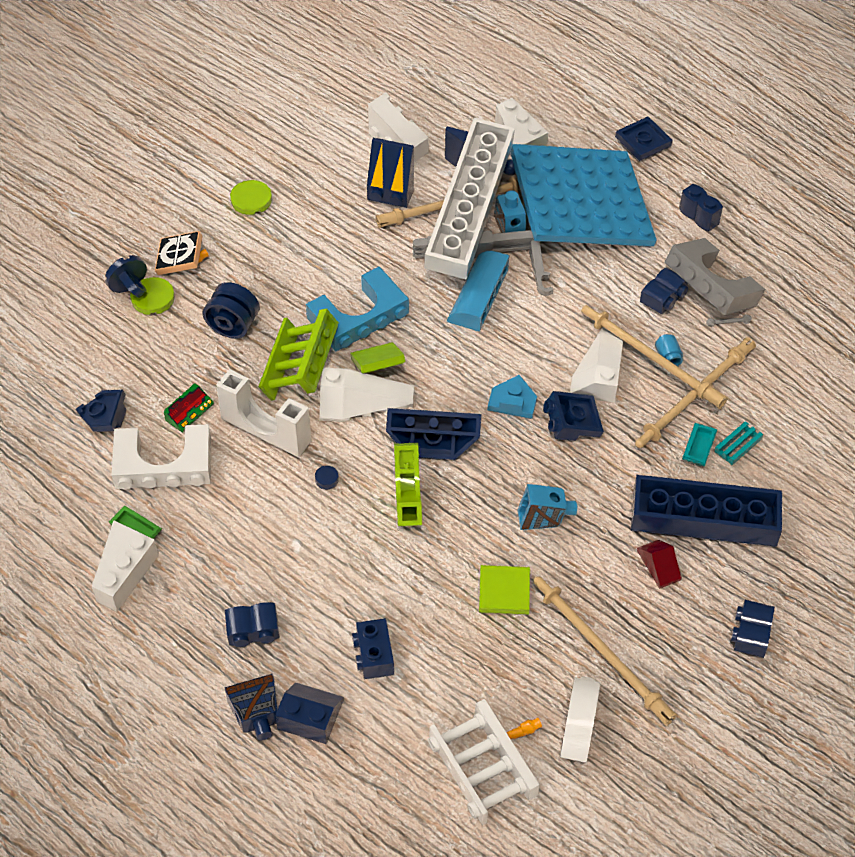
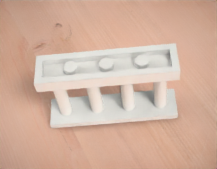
[427,699,539,825]

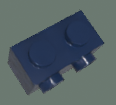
[352,618,394,680]

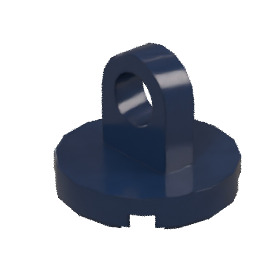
[105,255,147,298]

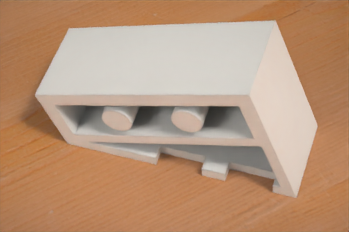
[92,521,159,612]

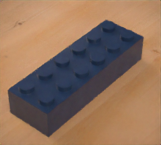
[631,474,782,547]

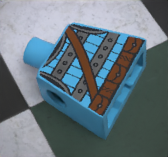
[494,191,526,233]
[517,484,577,530]

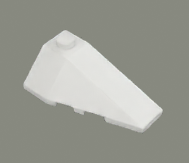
[319,368,414,422]

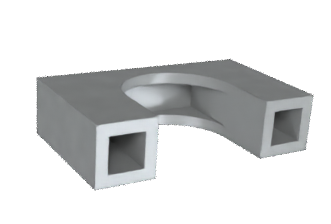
[664,238,766,315]

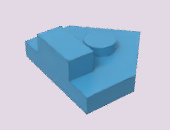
[487,375,537,419]

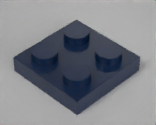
[615,116,673,161]

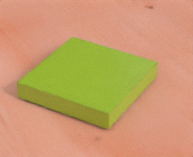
[350,342,406,373]
[479,565,530,615]

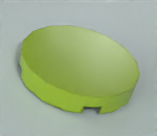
[230,180,272,215]
[130,277,174,315]

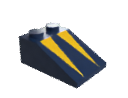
[367,137,414,208]

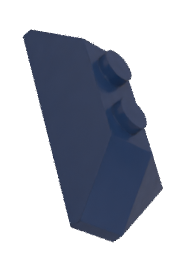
[386,408,482,460]

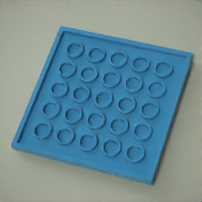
[510,144,657,246]

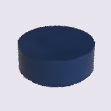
[315,465,339,490]

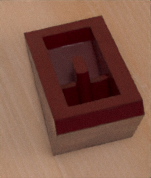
[637,540,682,589]

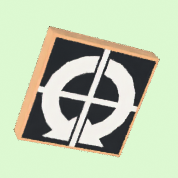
[155,231,202,275]

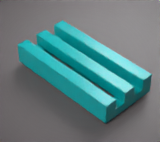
[714,421,763,465]

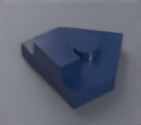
[75,389,126,432]

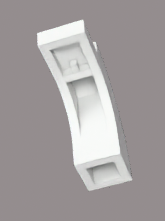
[560,677,600,763]

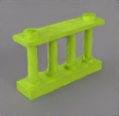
[258,308,339,401]

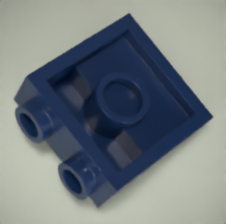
[543,391,604,441]

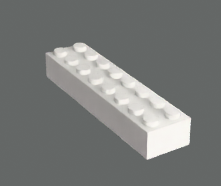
[424,118,515,280]

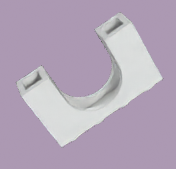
[216,369,311,458]
[112,424,211,490]

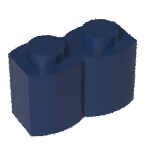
[679,184,723,231]
[640,267,688,314]
[731,599,775,658]
[225,602,280,647]

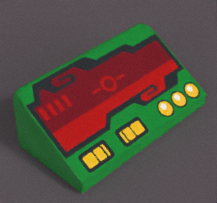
[164,383,214,432]

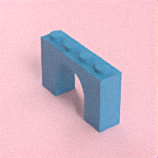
[306,266,409,352]

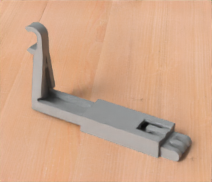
[412,230,554,296]

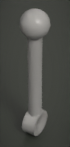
[706,315,752,327]

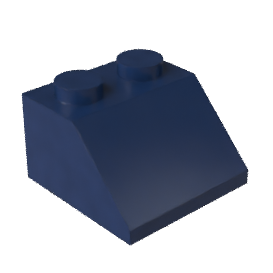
[275,682,344,744]

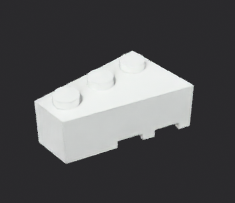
[368,92,429,162]
[495,98,548,155]

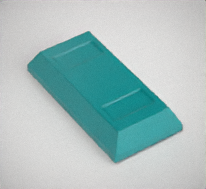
[682,423,718,466]

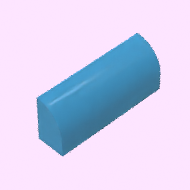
[447,251,510,332]

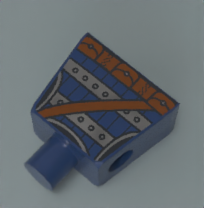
[224,673,278,740]

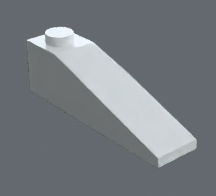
[570,328,623,403]

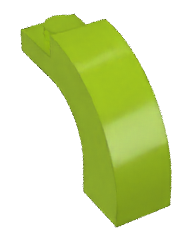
[394,443,422,526]

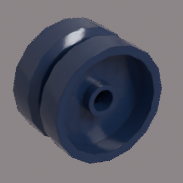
[202,282,260,339]

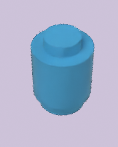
[655,334,683,366]

